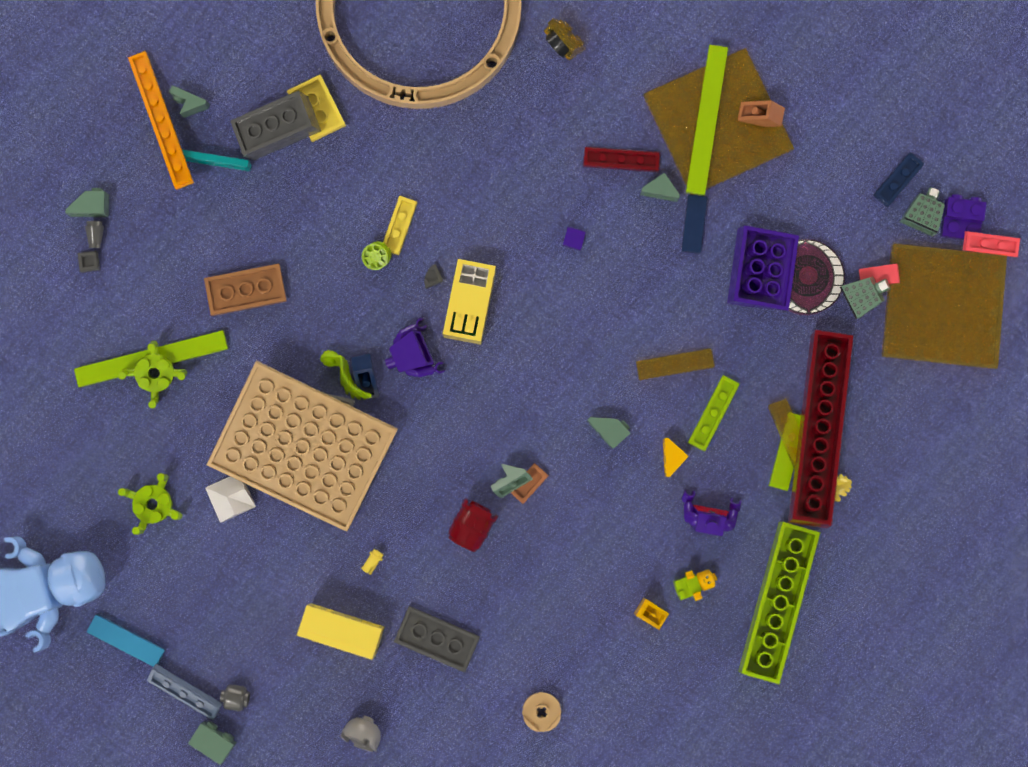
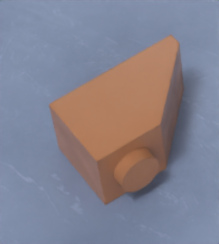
[738,100,785,127]

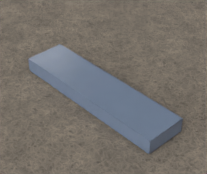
[147,664,222,720]

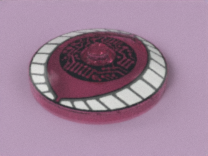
[789,239,845,315]

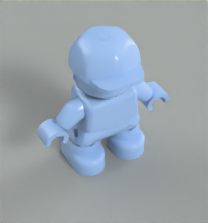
[0,536,105,652]

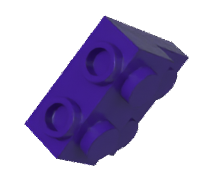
[940,194,987,240]

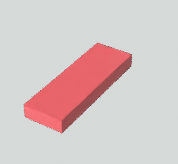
[963,231,1020,257]

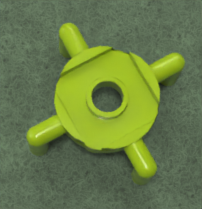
[118,340,187,408]
[118,473,183,535]

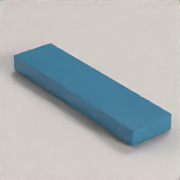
[87,614,165,667]

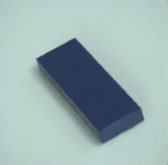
[873,152,924,208]
[681,195,707,254]

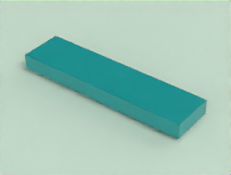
[182,150,252,171]

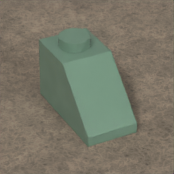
[65,188,109,217]
[587,417,630,449]

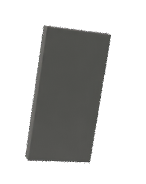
[394,606,480,673]

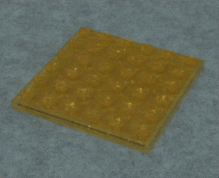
[643,48,794,195]
[882,243,1007,369]

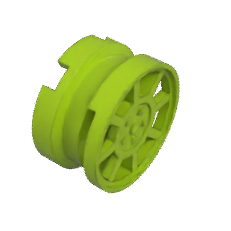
[362,241,391,270]

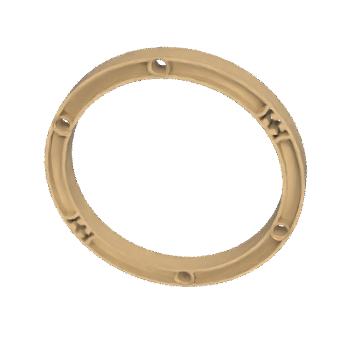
[316,0,521,109]

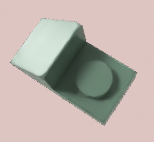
[169,85,210,118]
[491,464,533,499]

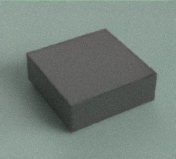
[77,251,100,273]

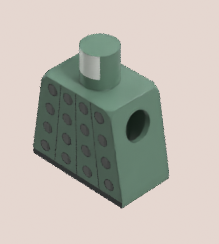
[900,188,944,237]
[840,277,891,319]

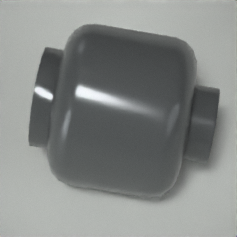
[220,684,250,712]

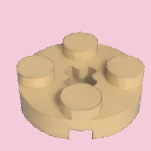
[522,692,561,732]

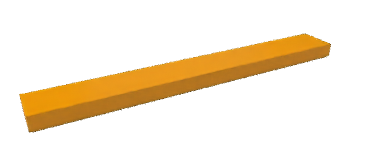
[128,51,194,190]

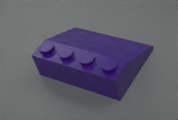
[727,225,799,311]

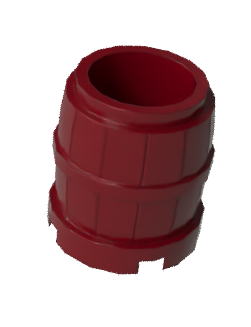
[448,498,499,552]

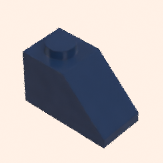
[351,354,379,401]

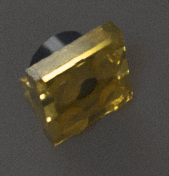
[544,18,586,60]

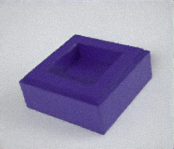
[562,227,586,251]

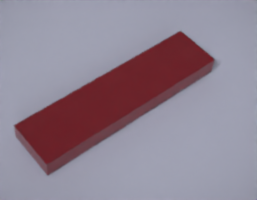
[583,147,660,172]

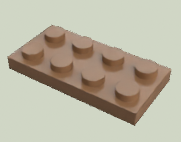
[204,263,287,316]

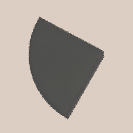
[424,264,443,289]

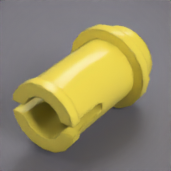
[361,549,384,575]

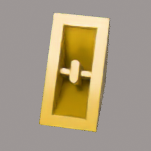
[663,438,689,477]
[634,598,669,630]

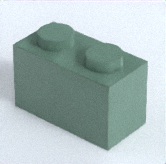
[188,721,237,765]

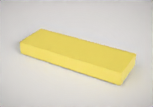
[383,195,418,256]

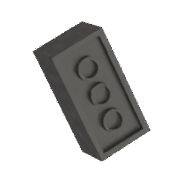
[230,90,321,160]

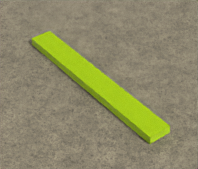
[686,44,728,196]
[74,330,228,388]

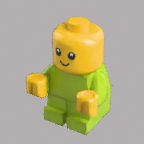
[672,569,717,601]

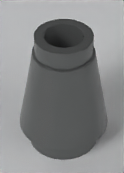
[85,221,104,248]

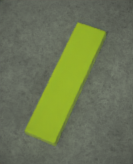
[688,375,740,452]
[768,412,801,491]

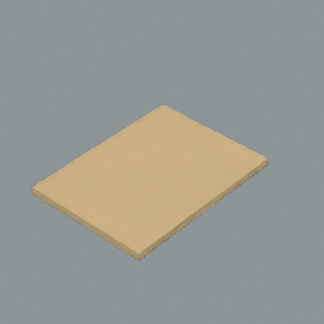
[207,361,398,532]

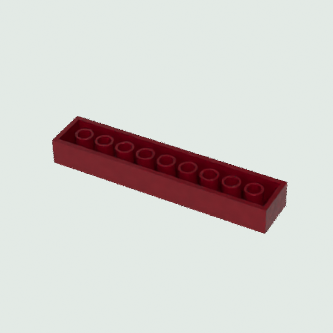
[788,330,853,528]

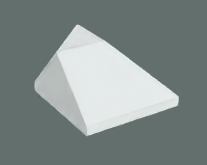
[205,477,256,523]

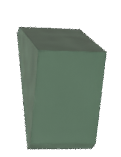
[640,173,680,202]

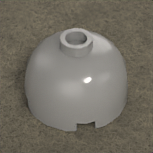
[340,716,381,752]

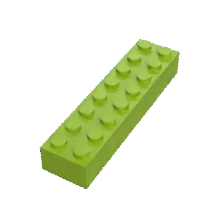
[738,522,820,684]

